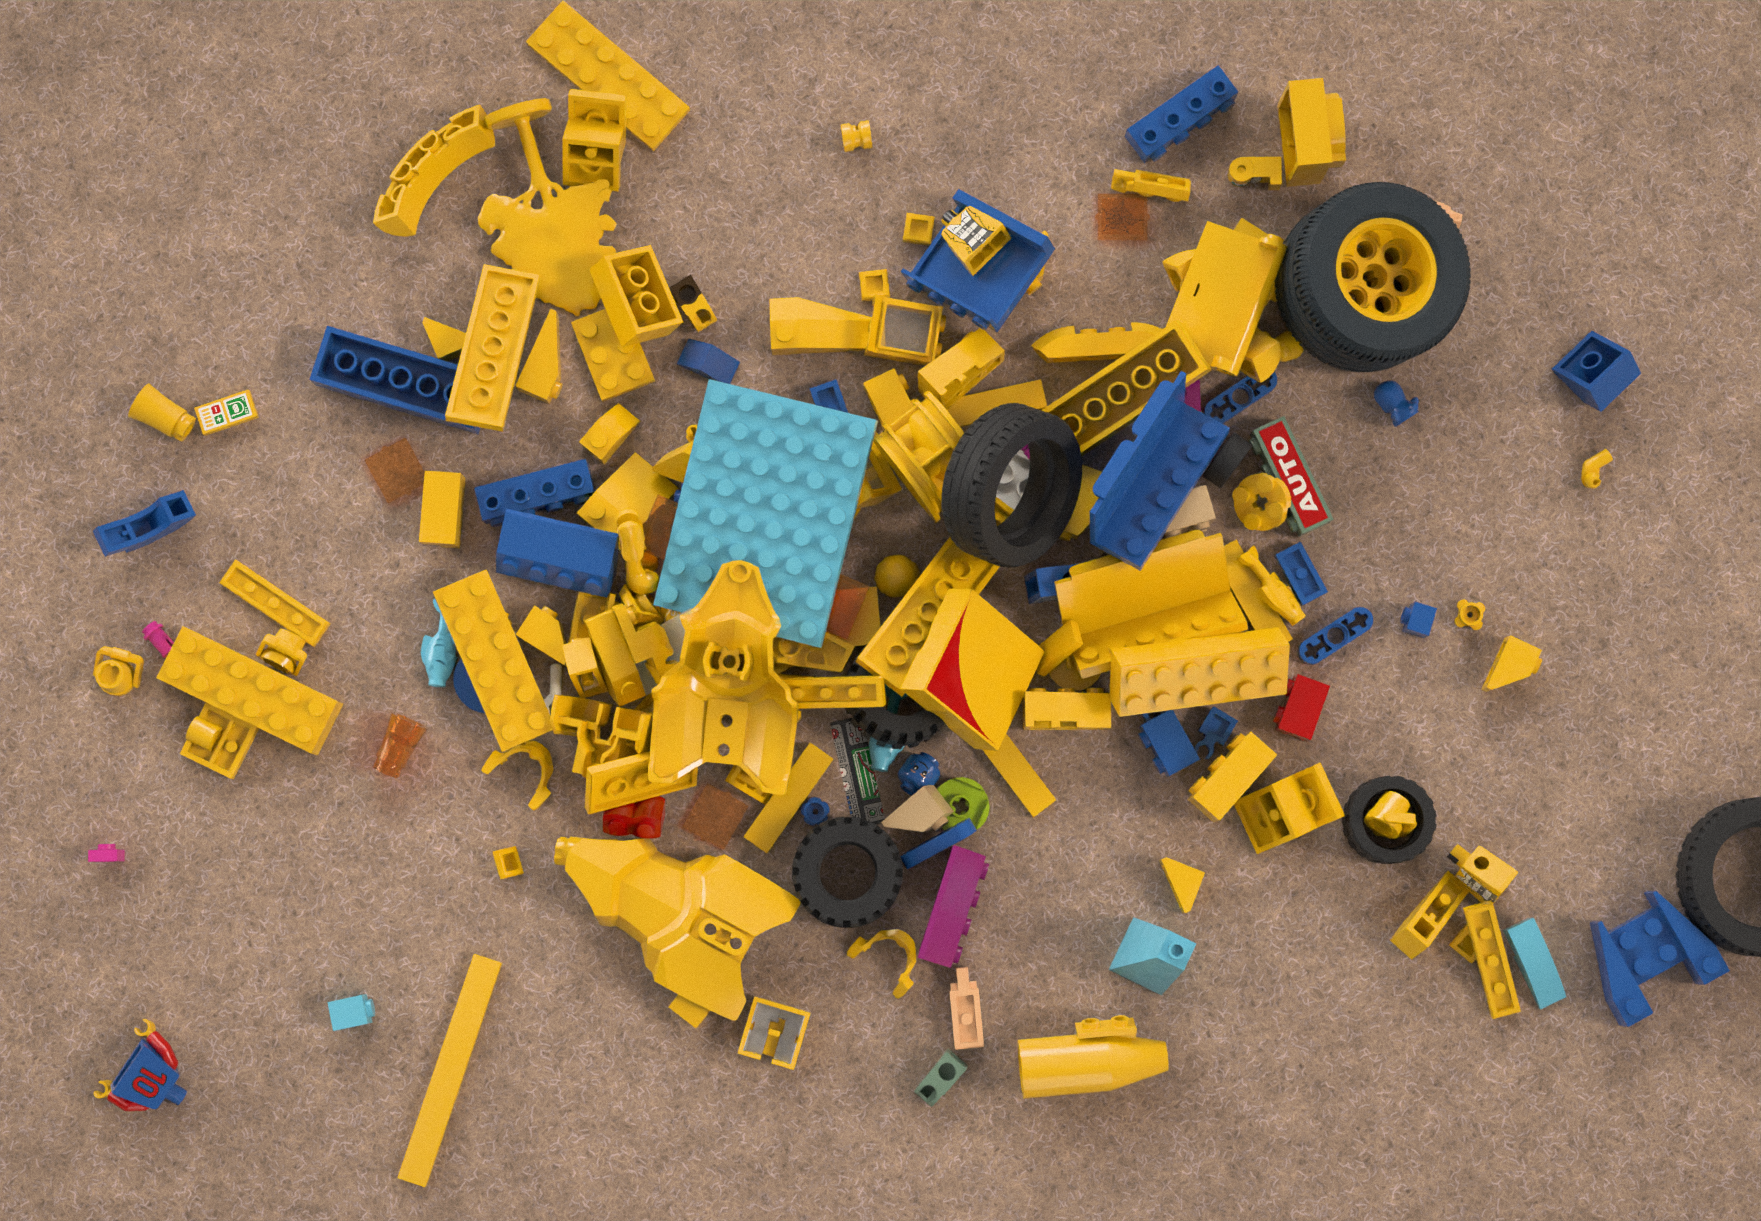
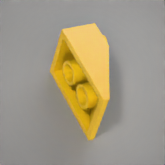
[577,452,679,551]

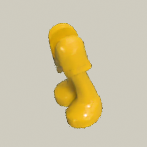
[617,509,660,594]

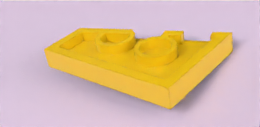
[773,632,855,673]

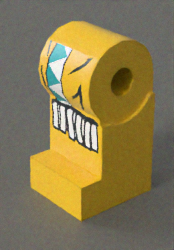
[1227,157,1282,190]

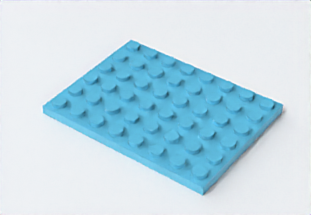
[653,379,878,648]

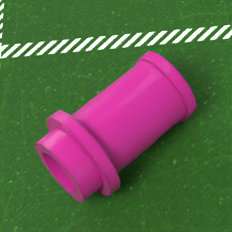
[142,621,174,658]

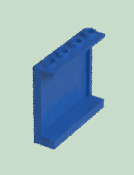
[901,189,1055,332]

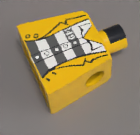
[941,206,1011,276]
[1447,844,1519,904]

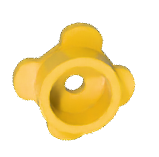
[1454,599,1485,630]

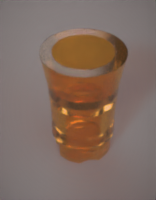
[372,712,428,779]

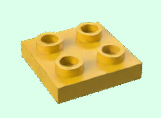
[180,702,259,779]

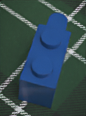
[1138,710,1200,777]

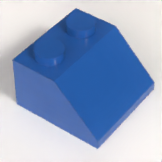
[1552,331,1641,412]

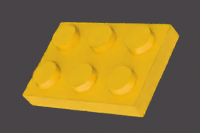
[571,309,655,402]

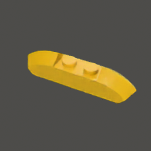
[1031,322,1162,363]

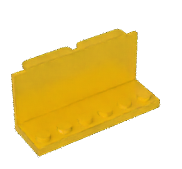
[1054,530,1248,679]

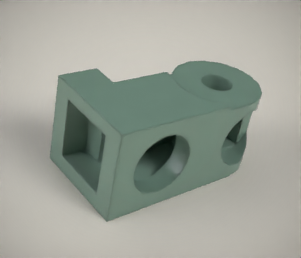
[914,1048,968,1107]

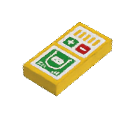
[194,390,259,436]

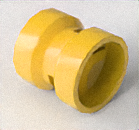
[840,120,873,152]

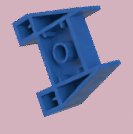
[1590,891,1730,1027]

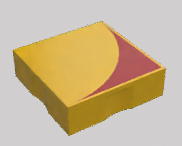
[900,589,1045,751]

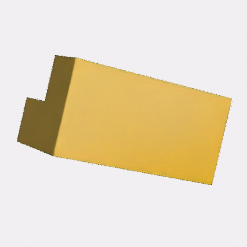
[419,471,466,549]

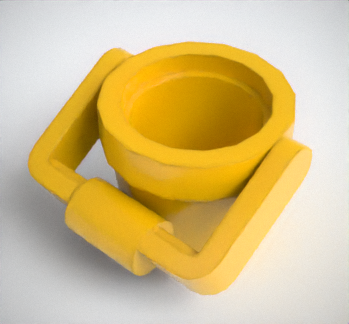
[619,584,664,628]
[256,629,307,677]
[93,646,144,696]
[1364,791,1417,839]

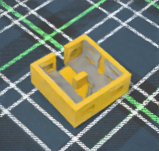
[738,996,811,1070]

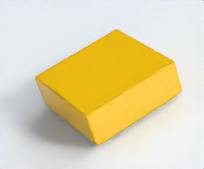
[903,213,935,246]
[859,269,890,302]

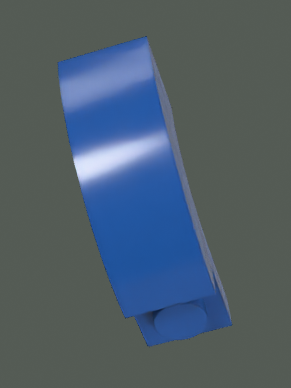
[93,490,196,557]

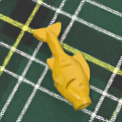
[1237,545,1306,626]

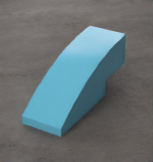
[1503,918,1566,1009]

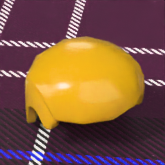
[874,555,921,598]

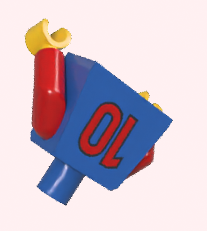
[94,1019,187,1112]

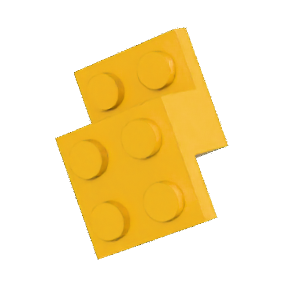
[562,89,627,192]
[1234,763,1345,854]

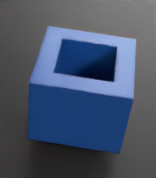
[1400,602,1437,638]

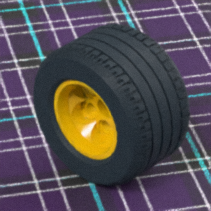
[1274,182,1471,373]

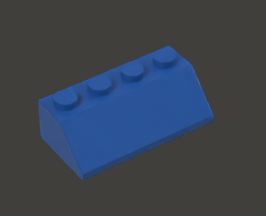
[496,509,619,598]

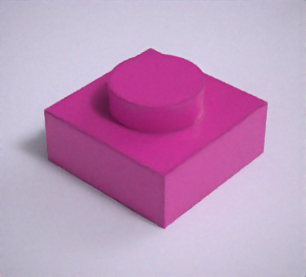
[88,844,125,862]

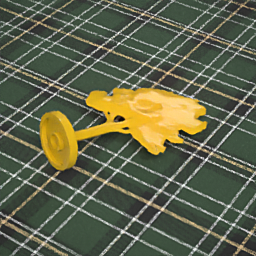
[478,98,617,316]

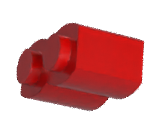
[603,796,665,839]

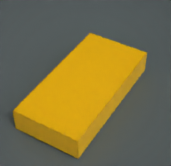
[1036,619,1083,677]

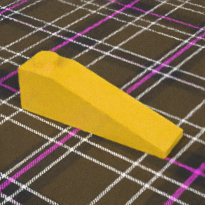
[770,297,886,355]

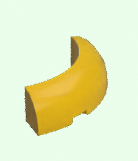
[373,104,495,237]
[1162,249,1281,383]

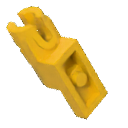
[611,603,678,684]

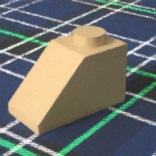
[881,785,954,832]

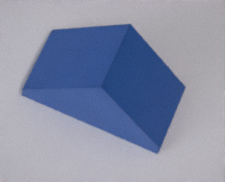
[677,339,740,384]

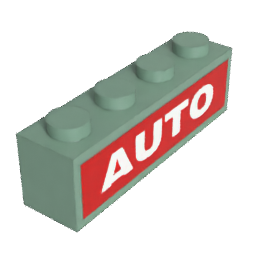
[1248,416,1334,537]

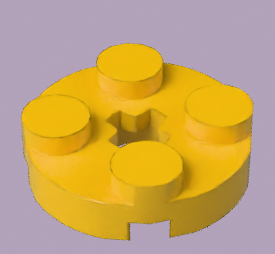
[1232,473,1291,531]

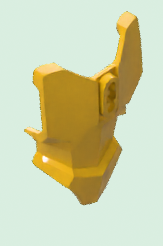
[648,560,799,795]
[565,838,801,1021]

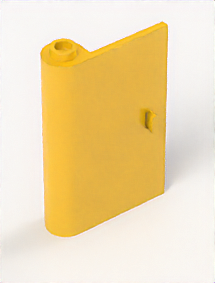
[1166,221,1288,377]

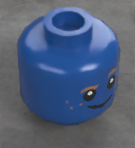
[898,752,940,796]

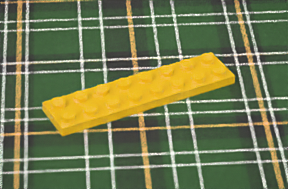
[855,497,1014,696]

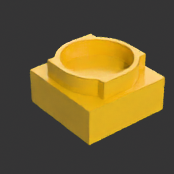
[1277,78,1346,187]

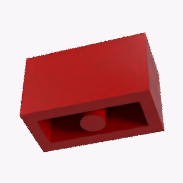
[1273,674,1330,742]

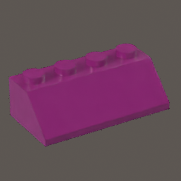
[917,845,989,968]

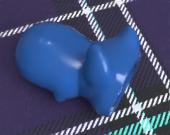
[1374,380,1419,427]

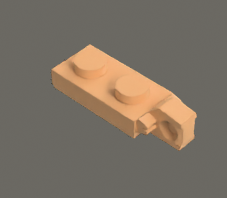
[949,967,984,1050]

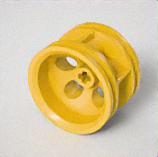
[873,391,964,522]

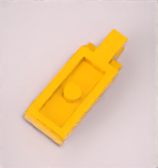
[1111,169,1191,202]

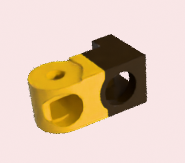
[669,274,717,333]

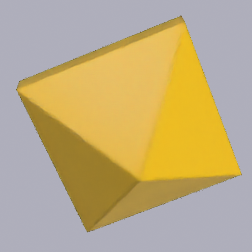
[493,846,524,880]

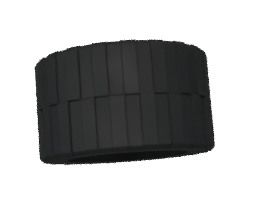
[1342,775,1437,864]

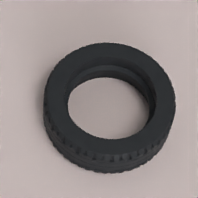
[941,403,1082,568]
[1676,797,1761,957]

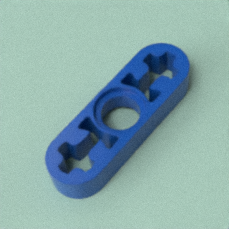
[1203,372,1277,424]
[1298,607,1373,665]
[900,818,977,869]

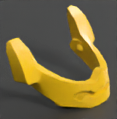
[481,740,554,811]
[847,929,916,999]

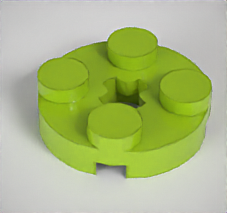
[937,777,990,831]

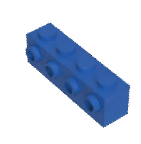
[1125,65,1238,163]
[474,459,596,527]

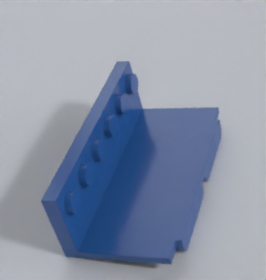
[1090,371,1230,571]

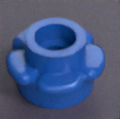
[801,797,830,826]

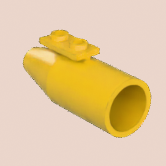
[1017,1015,1169,1099]

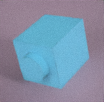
[327,994,375,1031]

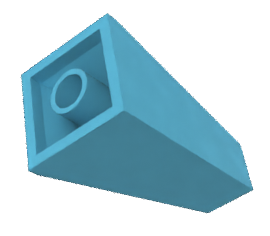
[1109,917,1197,995]

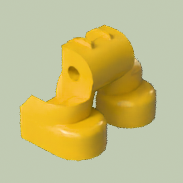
[550,694,653,778]

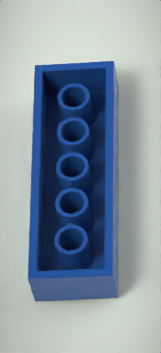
[309,326,480,434]

